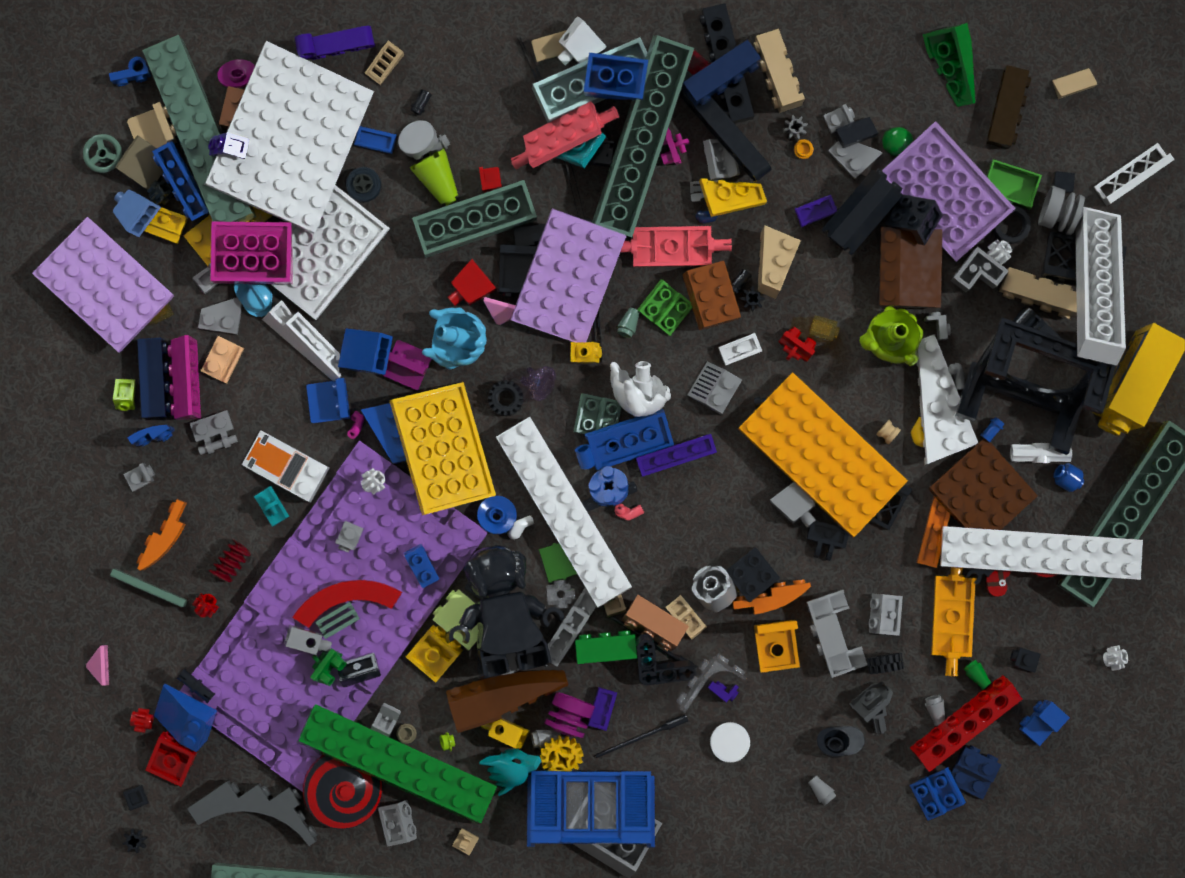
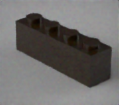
[986,65,1031,149]

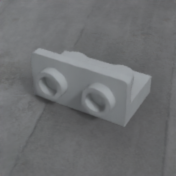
[868,594,903,636]
[378,800,417,847]

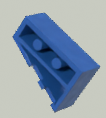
[361,403,407,464]

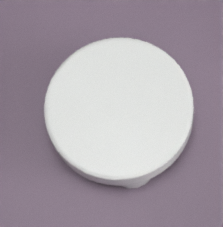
[710,722,750,762]

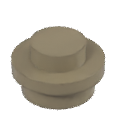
[397,724,417,744]

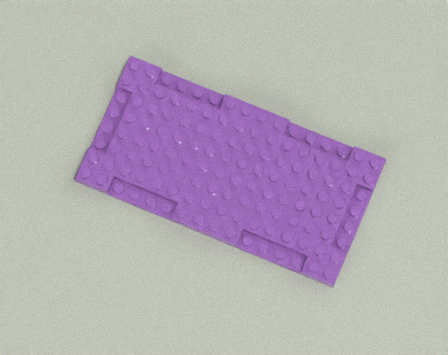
[180,441,489,792]

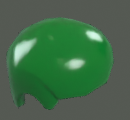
[882,127,914,157]

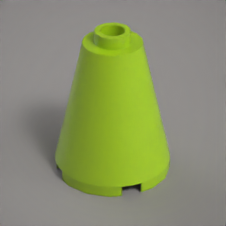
[410,149,458,206]

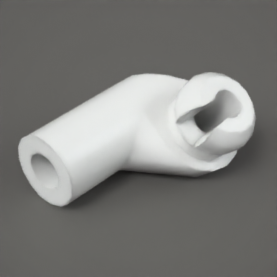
[507,515,534,540]

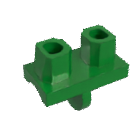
[310,648,347,686]

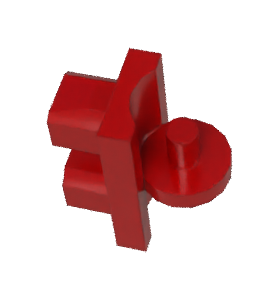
[778,326,816,362]

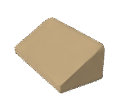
[531,31,566,62]
[1052,68,1097,99]

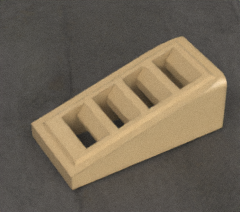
[365,41,404,85]

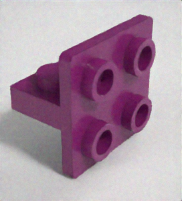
[383,340,432,390]

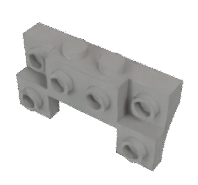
[806,590,867,678]

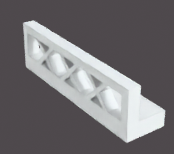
[1094,143,1175,206]

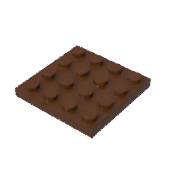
[928,438,1038,530]

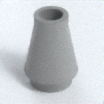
[925,695,945,726]
[531,730,561,749]
[808,776,836,806]

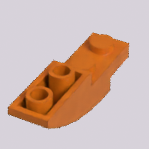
[137,499,187,570]
[732,579,811,615]

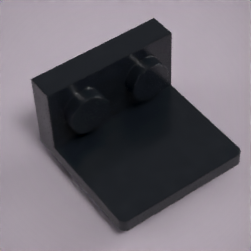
[885,194,943,246]
[726,547,780,602]

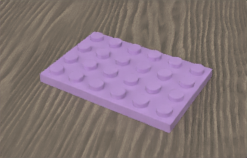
[882,121,1016,262]
[511,208,626,343]
[32,217,174,353]

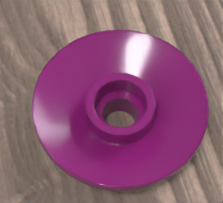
[217,59,255,88]

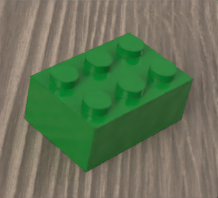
[575,630,637,664]

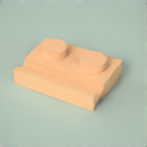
[201,336,244,384]

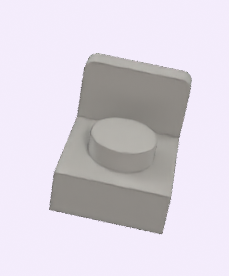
[823,104,855,134]
[123,463,155,492]
[335,521,364,553]

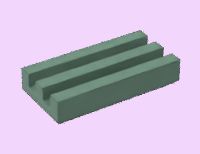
[315,602,360,639]

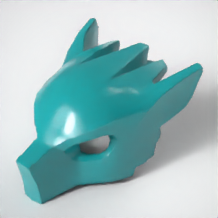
[479,748,542,796]

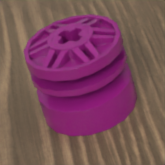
[545,691,595,738]

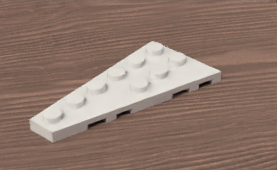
[917,334,978,465]

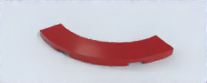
[292,580,402,628]

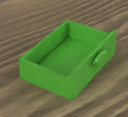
[987,159,1042,210]

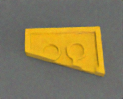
[699,178,767,217]

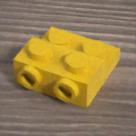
[406,625,463,683]

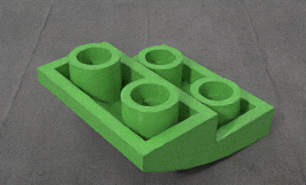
[637,279,692,336]

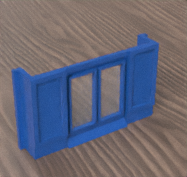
[527,771,655,848]

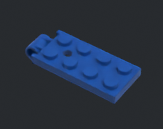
[575,409,674,470]

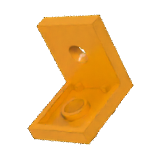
[754,620,800,673]

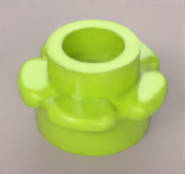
[440,732,455,751]

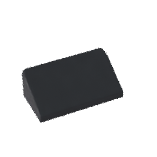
[338,653,381,687]

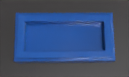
[354,126,397,154]

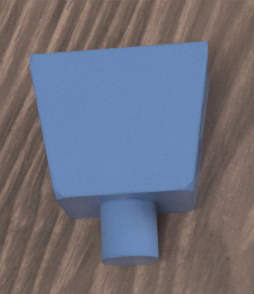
[113,189,161,237]

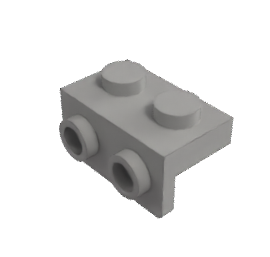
[703,139,740,180]

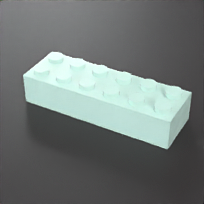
[532,37,647,123]

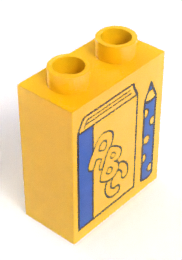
[1092,323,1185,436]

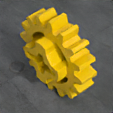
[540,735,583,772]

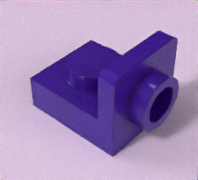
[707,681,739,703]

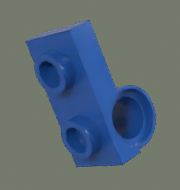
[109,57,152,86]
[403,544,440,588]

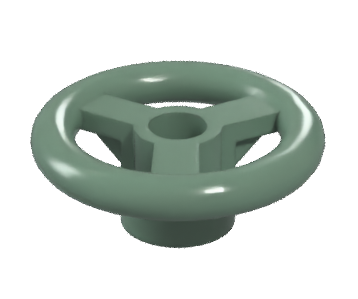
[83,134,122,173]

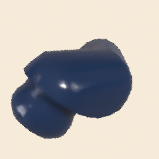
[695,211,718,224]

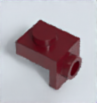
[688,49,711,75]

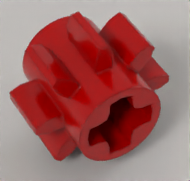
[192,593,219,618]
[130,708,154,733]

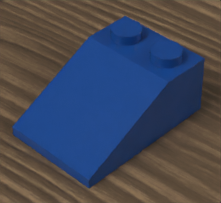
[584,52,648,100]
[154,684,217,752]

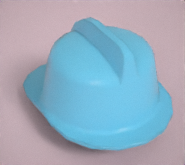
[234,284,272,317]

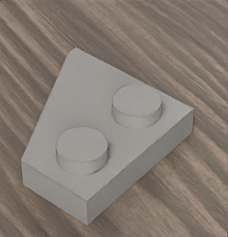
[828,141,882,179]
[198,298,242,335]

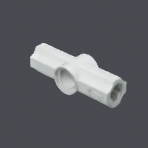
[1010,443,1072,463]

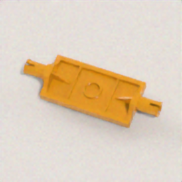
[931,567,976,676]

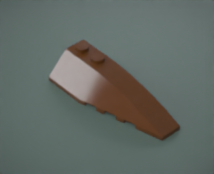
[446,670,569,733]

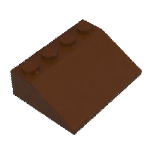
[880,227,943,308]

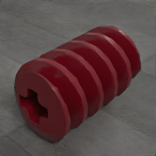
[209,538,251,582]

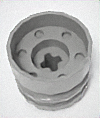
[1038,186,1085,235]

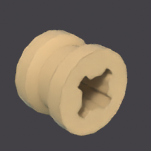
[876,420,901,445]

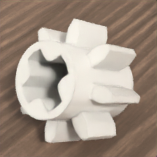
[987,239,1012,265]
[361,468,386,495]
[1103,645,1128,671]

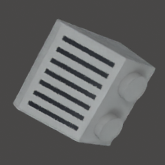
[688,361,742,415]

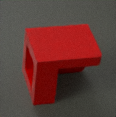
[479,167,502,193]

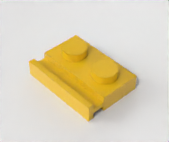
[144,207,188,244]

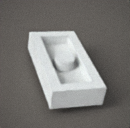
[718,333,762,366]

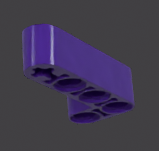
[294,26,375,60]

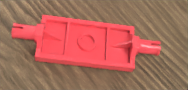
[511,101,619,170]
[620,226,732,267]

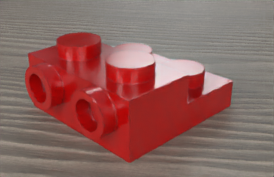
[145,731,198,787]

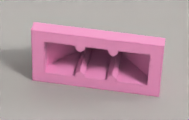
[484,297,516,325]
[86,645,109,686]

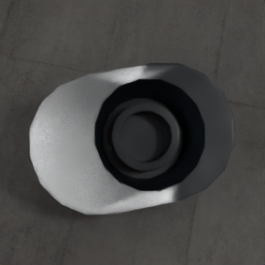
[817,726,865,759]

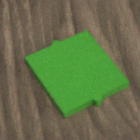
[539,543,577,582]

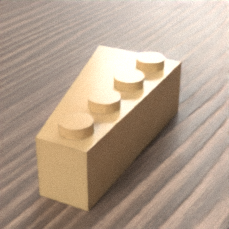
[753,29,805,113]
[999,267,1077,319]

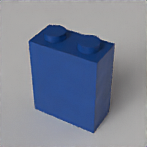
[338,328,393,375]

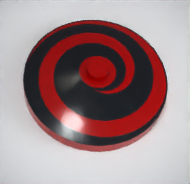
[303,755,383,829]

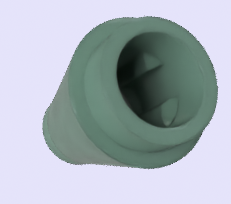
[617,308,640,338]

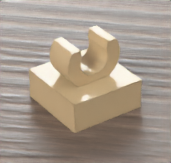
[452,828,479,855]

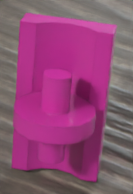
[661,128,689,165]

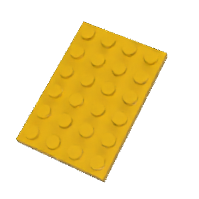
[390,382,496,516]

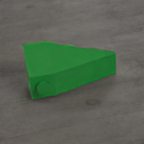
[923,23,975,107]

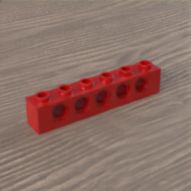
[910,675,1023,772]

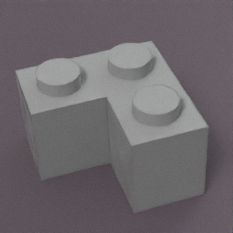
[950,247,1009,292]

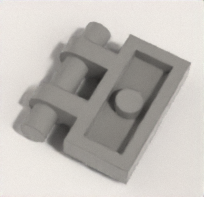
[190,410,238,455]

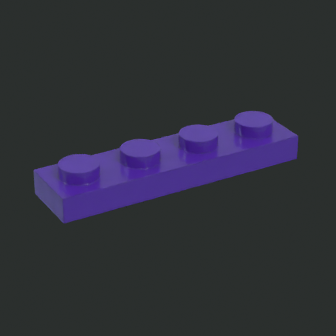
[636,434,717,477]

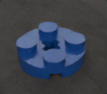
[588,466,629,506]

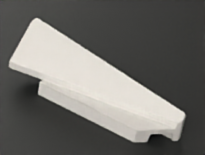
[262,300,341,381]

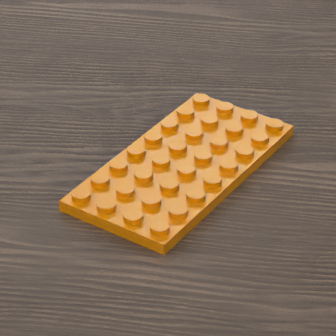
[738,372,908,538]

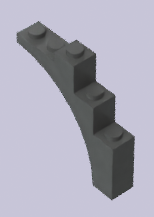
[187,780,318,846]

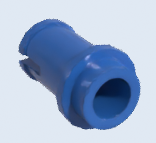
[980,417,1004,442]

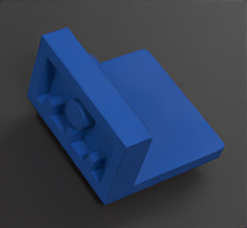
[306,378,350,423]

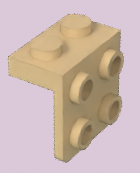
[127,102,177,148]

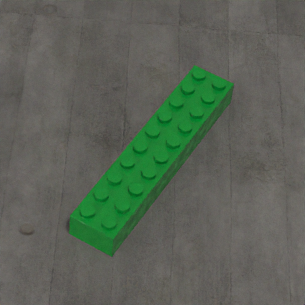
[296,704,497,824]

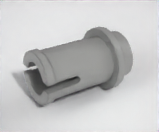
[428,134,450,156]

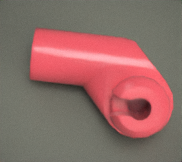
[614,503,644,521]

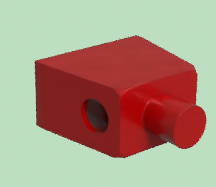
[447,259,497,306]

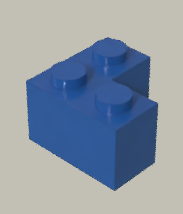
[1019,700,1070,746]

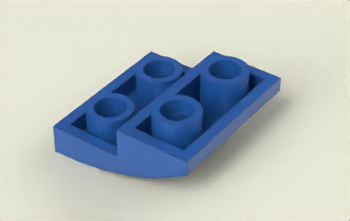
[128,425,175,447]
[910,767,966,821]

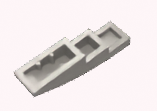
[548,587,596,666]

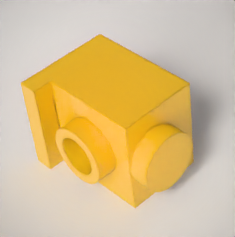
[571,342,602,363]

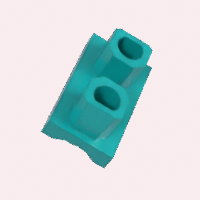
[254,486,290,527]

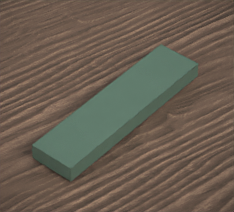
[110,569,188,607]

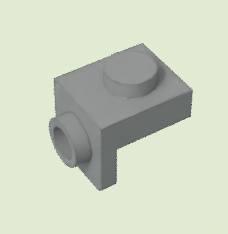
[924,312,951,341]
[371,703,401,737]

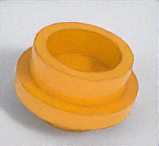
[794,139,814,159]

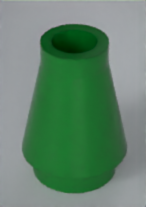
[963,660,992,690]

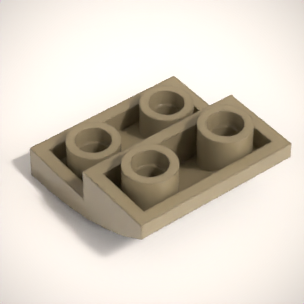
[115,135,164,190]

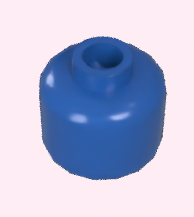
[1053,463,1084,492]

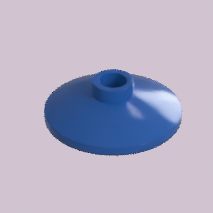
[477,496,517,534]

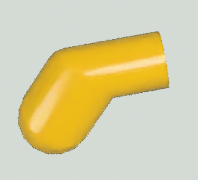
[911,417,924,447]

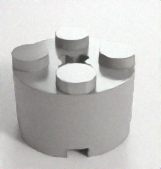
[692,566,737,612]

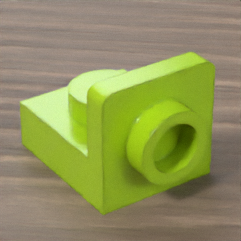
[113,379,136,411]

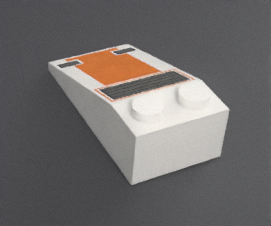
[242,431,330,502]

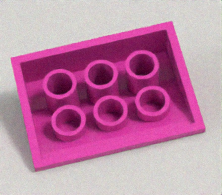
[210,221,293,284]
[168,335,201,420]

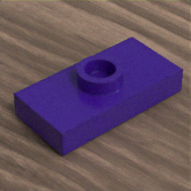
[794,195,837,228]
[588,687,617,731]

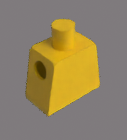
[481,718,530,749]

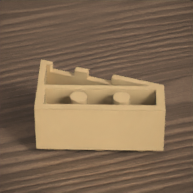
[758,225,801,299]

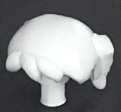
[610,361,671,417]

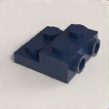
[951,745,1001,800]

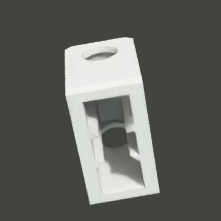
[557,16,607,66]

